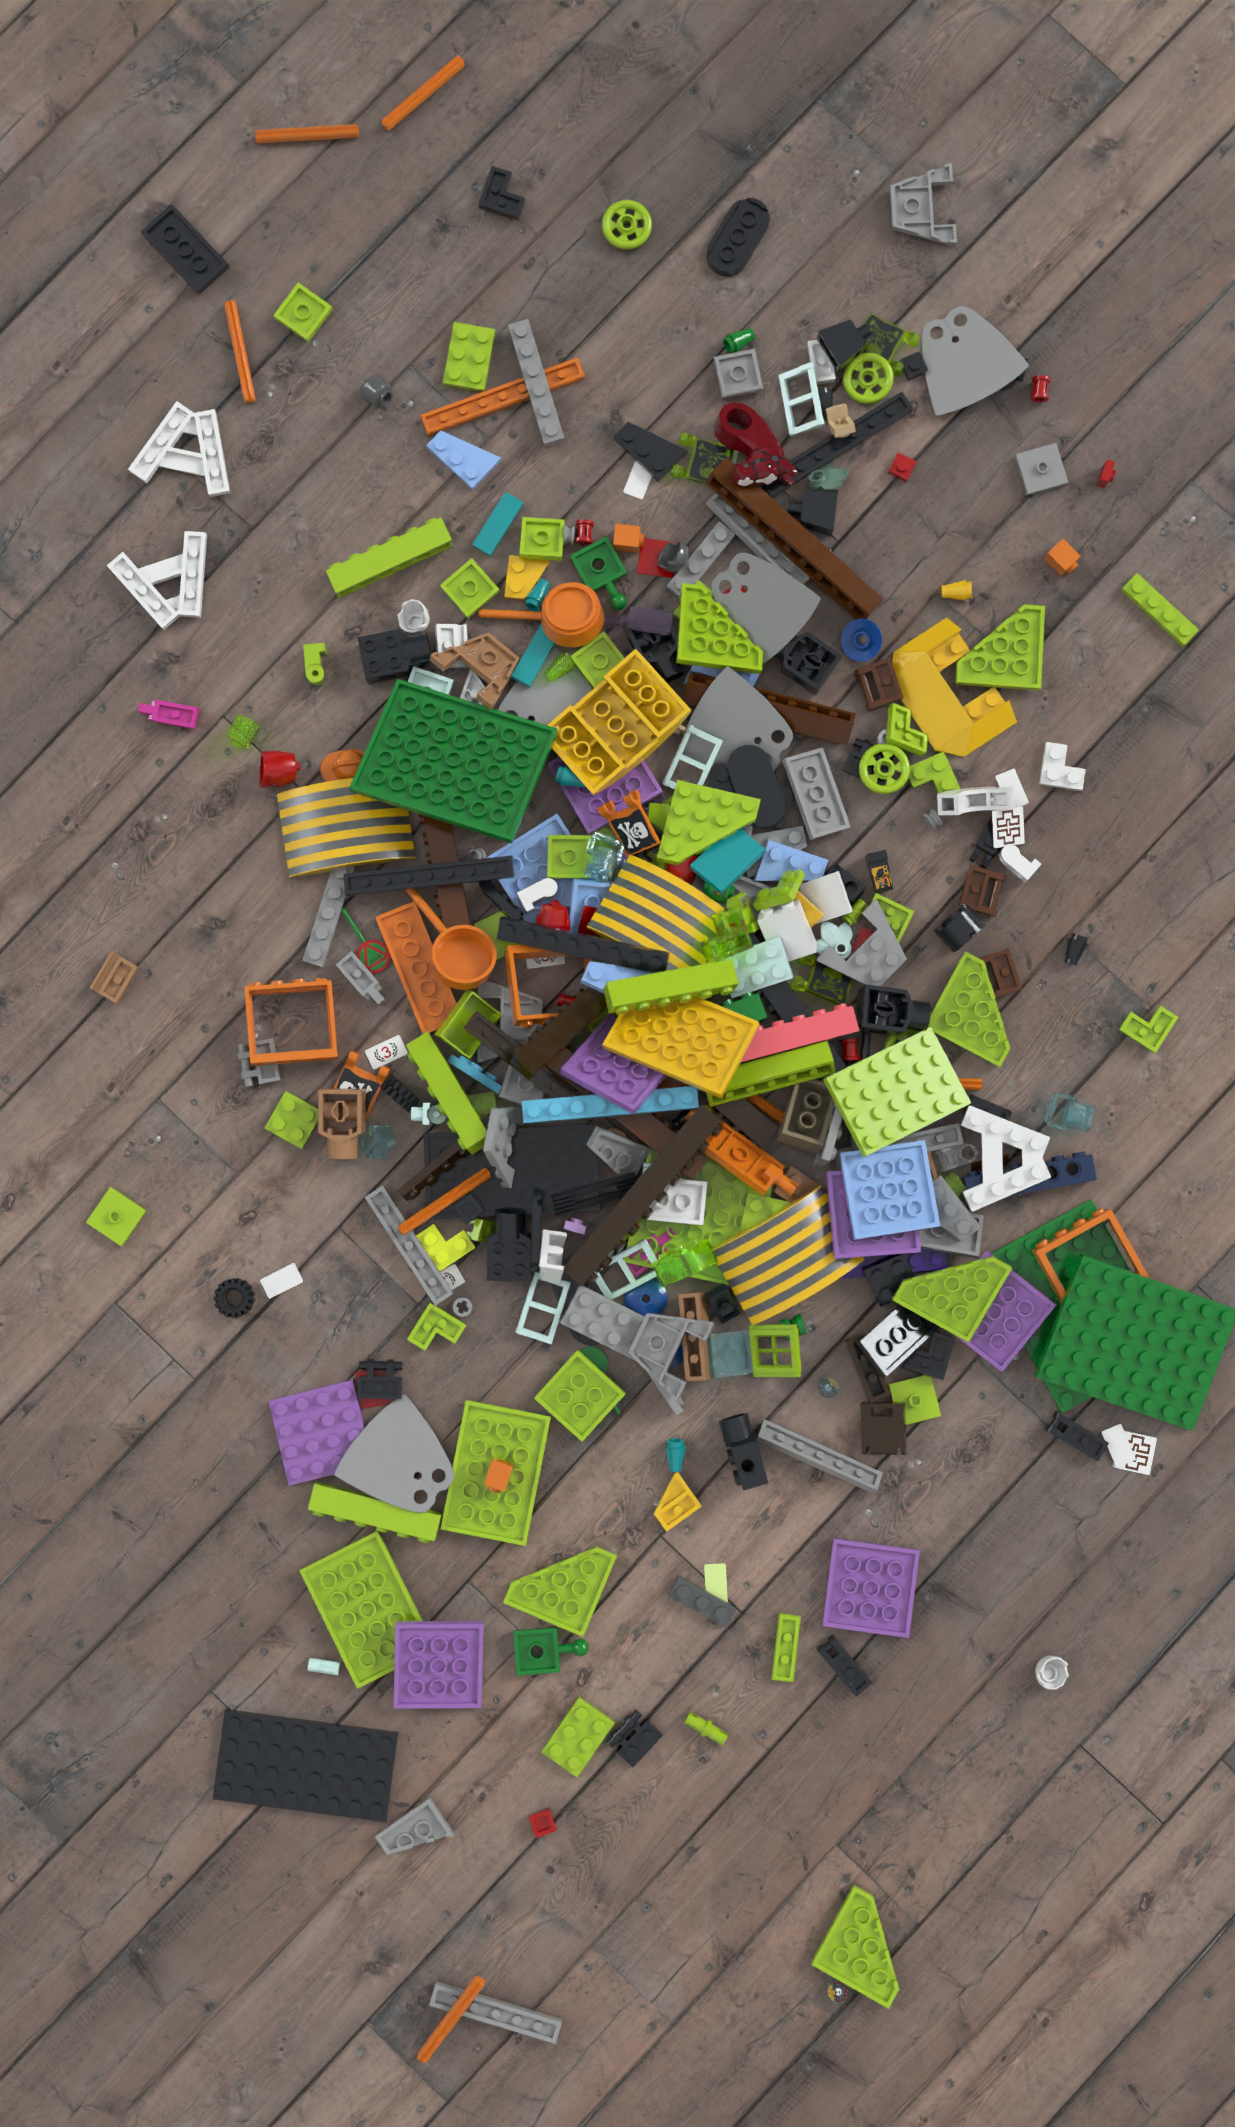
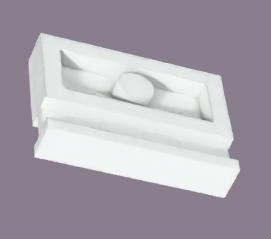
[435,624,467,668]

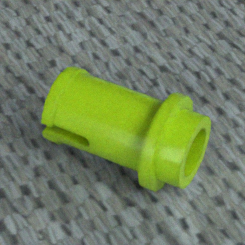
[842,898,868,926]

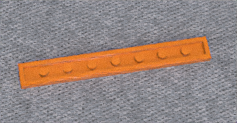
[420,357,585,437]

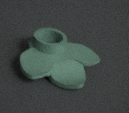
[808,462,849,490]

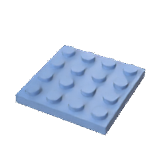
[486,814,600,923]
[839,1140,940,1240]

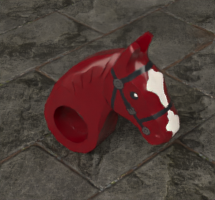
[714,402,798,487]

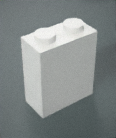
[757,899,817,962]

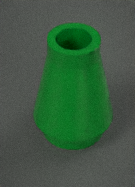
[723,328,755,354]

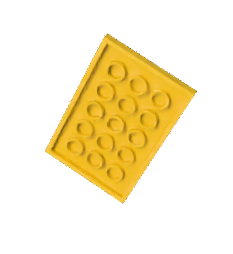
[602,997,759,1098]

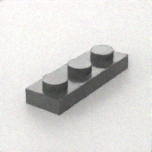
[668,1576,736,1628]

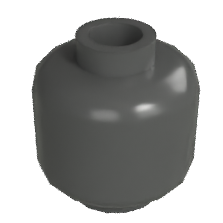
[361,376,393,408]

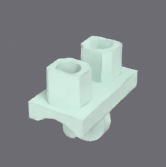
[411,1103,447,1126]

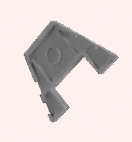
[889,163,957,246]
[816,899,907,986]
[477,981,543,1062]
[483,1106,524,1188]
[628,1313,715,1401]

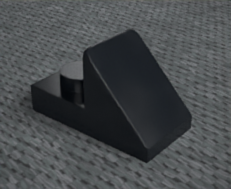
[705,1283,741,1324]

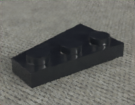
[613,422,688,482]

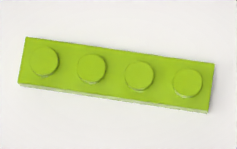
[1121,573,1199,647]

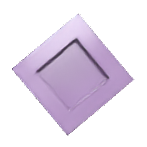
[563,1217,587,1235]

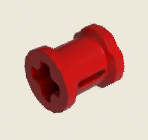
[1030,375,1051,403]
[574,519,594,546]
[839,1038,861,1062]

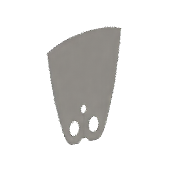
[922,306,1029,415]
[712,553,821,664]
[498,647,593,749]
[682,666,793,771]
[334,1394,454,1512]

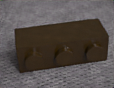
[712,1098,779,1148]
[844,1332,891,1403]

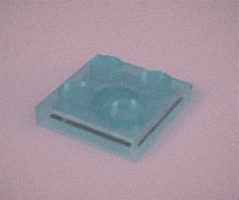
[707,1329,753,1378]

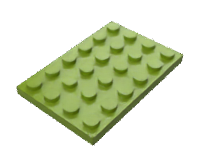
[823,1027,971,1158]
[441,1400,551,1546]
[299,1531,423,1689]

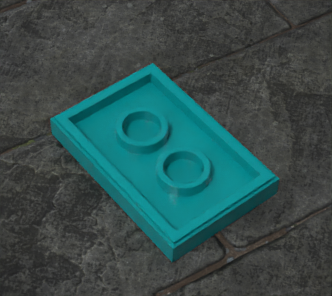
[690,829,766,895]

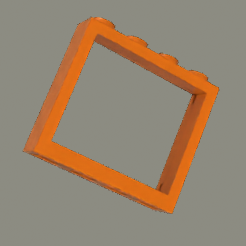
[504,945,602,1028]
[244,978,338,1066]
[1031,1207,1149,1304]

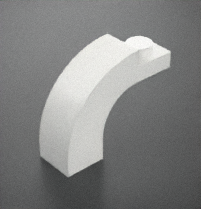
[937,787,1014,815]

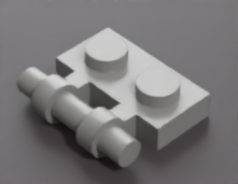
[237,1038,281,1087]

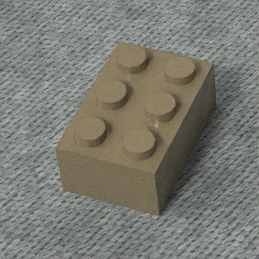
[776,1079,835,1154]

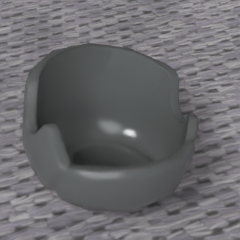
[658,539,689,572]

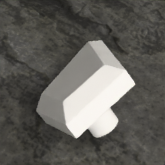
[460,669,485,705]

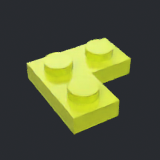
[416,1224,476,1272]

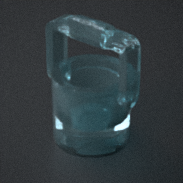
[584,832,624,883]
[1045,1092,1095,1132]

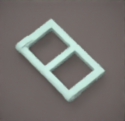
[779,362,825,437]
[662,725,723,789]
[596,1239,664,1300]
[515,1271,571,1344]

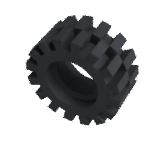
[380,1074,420,1113]
[213,1278,255,1318]

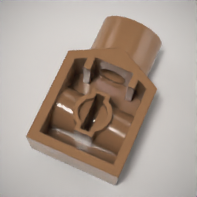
[318,1088,366,1159]

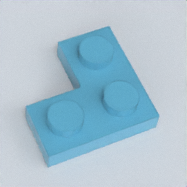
[447,1054,502,1093]

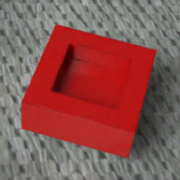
[888,452,917,483]
[1096,459,1116,488]
[529,1807,557,1838]

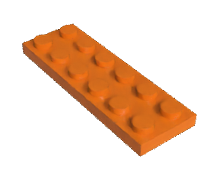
[375,901,457,1034]

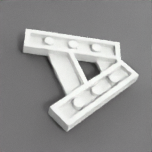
[128,401,230,497]
[107,531,207,630]
[960,1105,1051,1212]

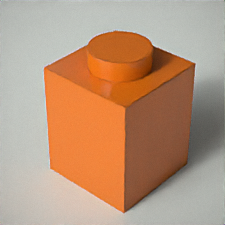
[613,524,644,553]
[1044,539,1081,577]
[484,1457,514,1493]

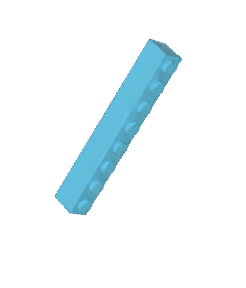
[522,1086,699,1124]

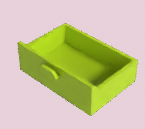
[435,990,502,1059]

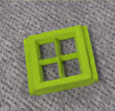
[748,1324,802,1377]

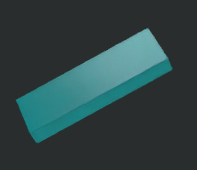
[472,492,524,557]
[511,624,555,688]

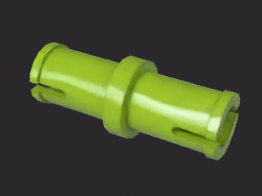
[684,1711,729,1746]

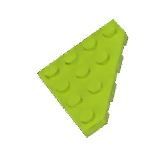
[676,583,763,674]
[955,604,1045,691]
[657,780,761,865]
[927,951,1011,1067]
[892,1256,1012,1343]
[503,1546,617,1637]
[811,1884,899,2009]

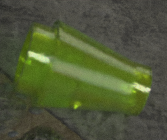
[544,652,576,682]

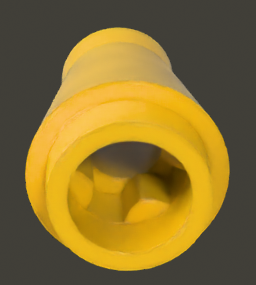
[942,580,972,601]

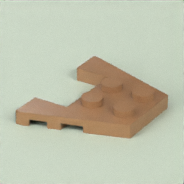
[430,633,520,710]

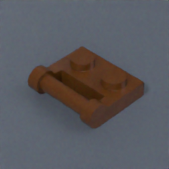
[854,657,904,711]
[959,865,1006,917]
[979,948,1022,998]

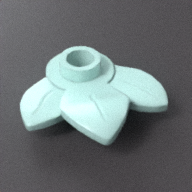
[816,922,853,959]

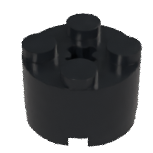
[934,903,986,953]

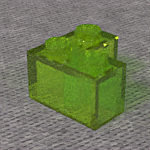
[699,906,753,963]
[652,1238,718,1287]

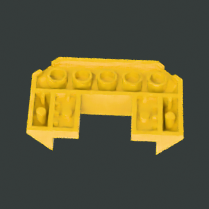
[892,617,1017,757]

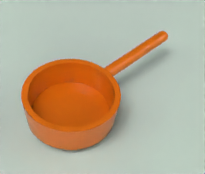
[478,582,604,647]
[405,889,497,990]

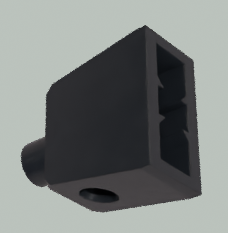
[817,320,871,373]
[788,490,838,536]

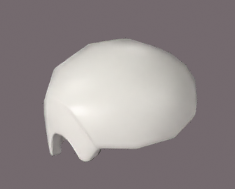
[397,599,430,635]
[1035,1655,1069,1690]

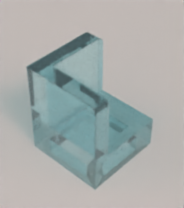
[361,1125,395,1159]

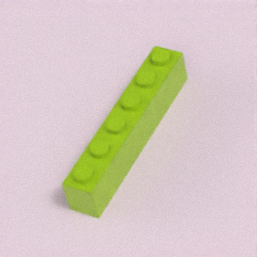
[325,518,453,599]
[603,959,739,1015]
[406,1031,487,1155]
[706,1041,836,1107]
[308,1481,442,1543]

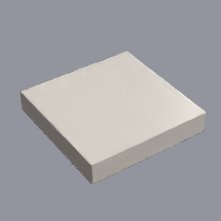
[799,871,853,924]

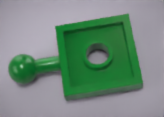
[570,536,627,611]
[513,1626,589,1676]

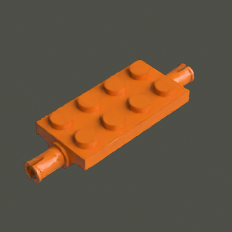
[685,1109,799,1196]

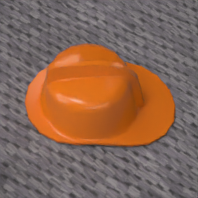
[320,749,365,782]

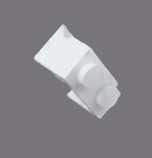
[539,1229,567,1283]

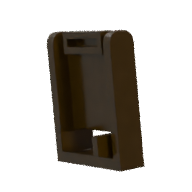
[860,1401,907,1455]

